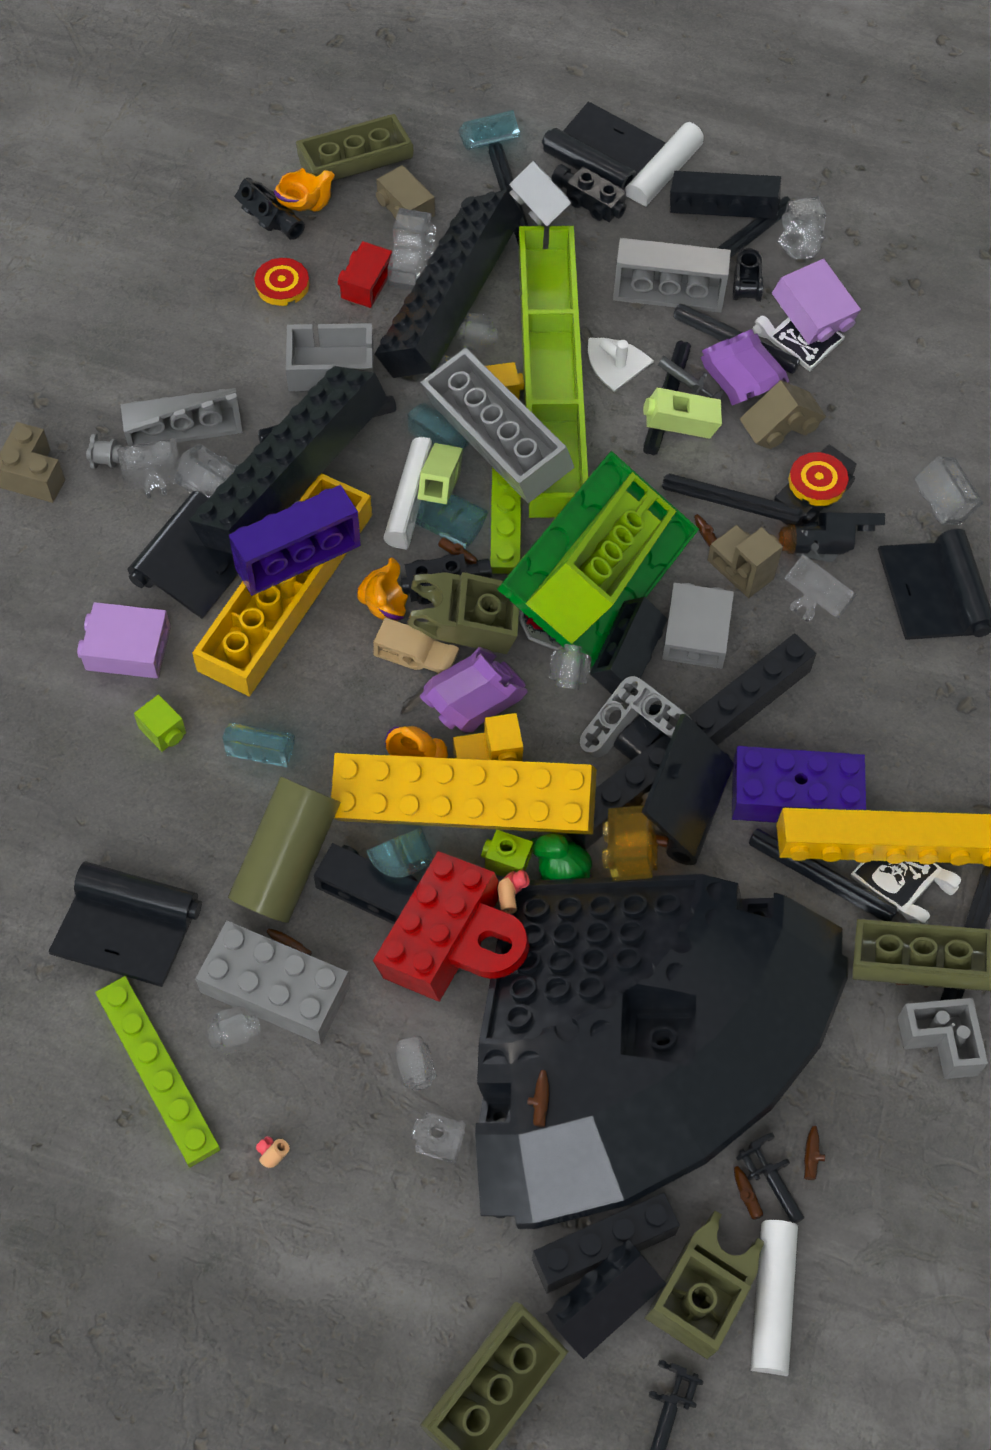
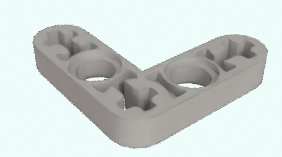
[580,676,692,757]

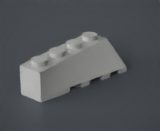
[120,388,243,449]

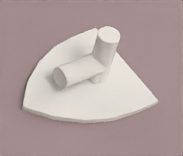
[587,338,654,392]

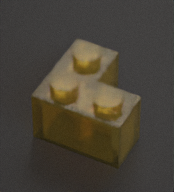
[602,805,658,881]

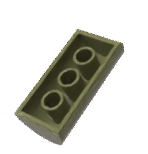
[296,114,414,181]
[228,776,341,923]
[853,919,991,991]
[420,1302,569,1450]

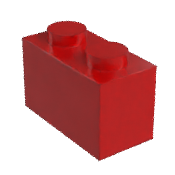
[338,241,393,308]

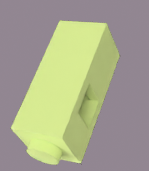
[643,387,722,439]
[418,443,463,505]

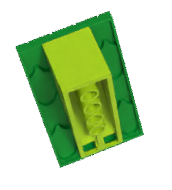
[497,451,699,669]

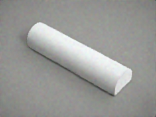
[625,122,704,207]
[384,437,433,550]
[750,1220,798,1376]

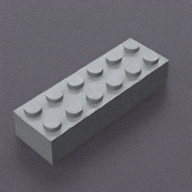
[420,348,575,503]

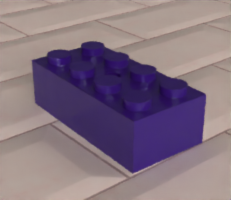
[229,484,361,596]
[732,746,866,823]

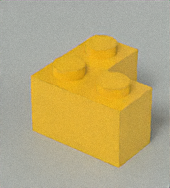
[453,713,523,761]

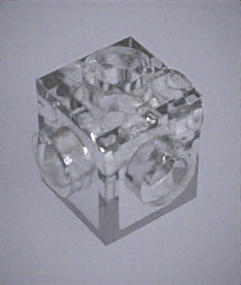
[777,219,826,260]

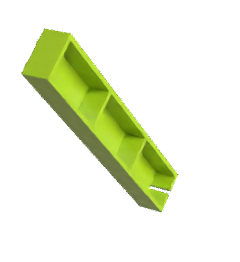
[518,226,588,518]

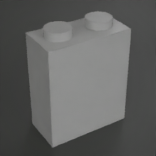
[662,583,734,669]

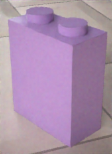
[772,259,861,345]
[77,602,170,679]

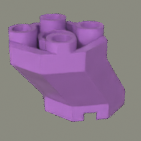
[701,329,789,405]
[420,647,528,734]

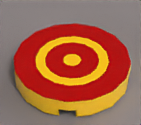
[254,257,310,306]
[788,452,849,506]

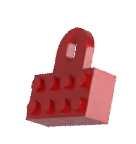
[373,851,529,1002]

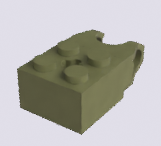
[407,572,519,654]
[644,1211,764,1359]

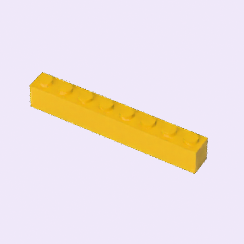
[776,808,991,866]

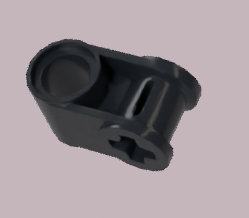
[733,248,763,302]
[614,704,670,760]

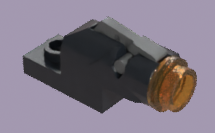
[779,512,885,562]

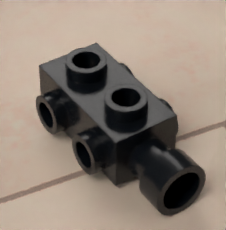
[551,164,627,223]
[234,178,305,240]
[400,554,493,605]

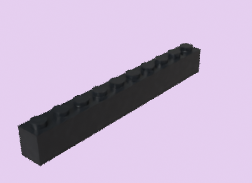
[566,633,817,850]

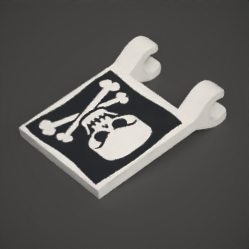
[753,306,845,372]
[850,861,961,924]

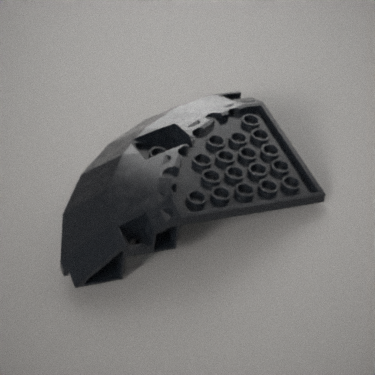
[475,874,849,1229]

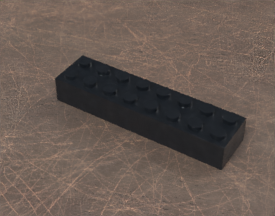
[374,190,524,378]
[189,366,388,554]

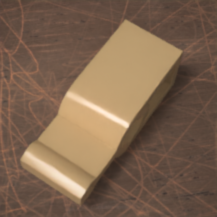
[373,617,459,674]

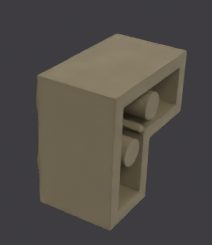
[740,380,827,449]
[0,422,65,503]
[707,525,783,599]

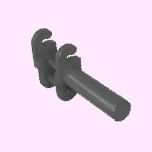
[658,356,725,399]

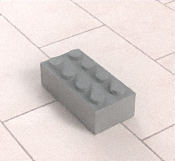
[613,238,731,313]
[195,920,350,1044]

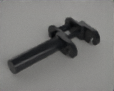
[736,1133,805,1224]
[648,1360,703,1450]

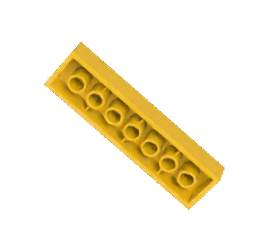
[192,473,372,697]
[331,753,597,834]

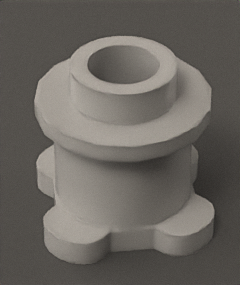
[86,434,123,469]

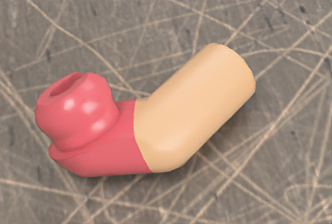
[497,870,530,914]
[256,1136,290,1168]

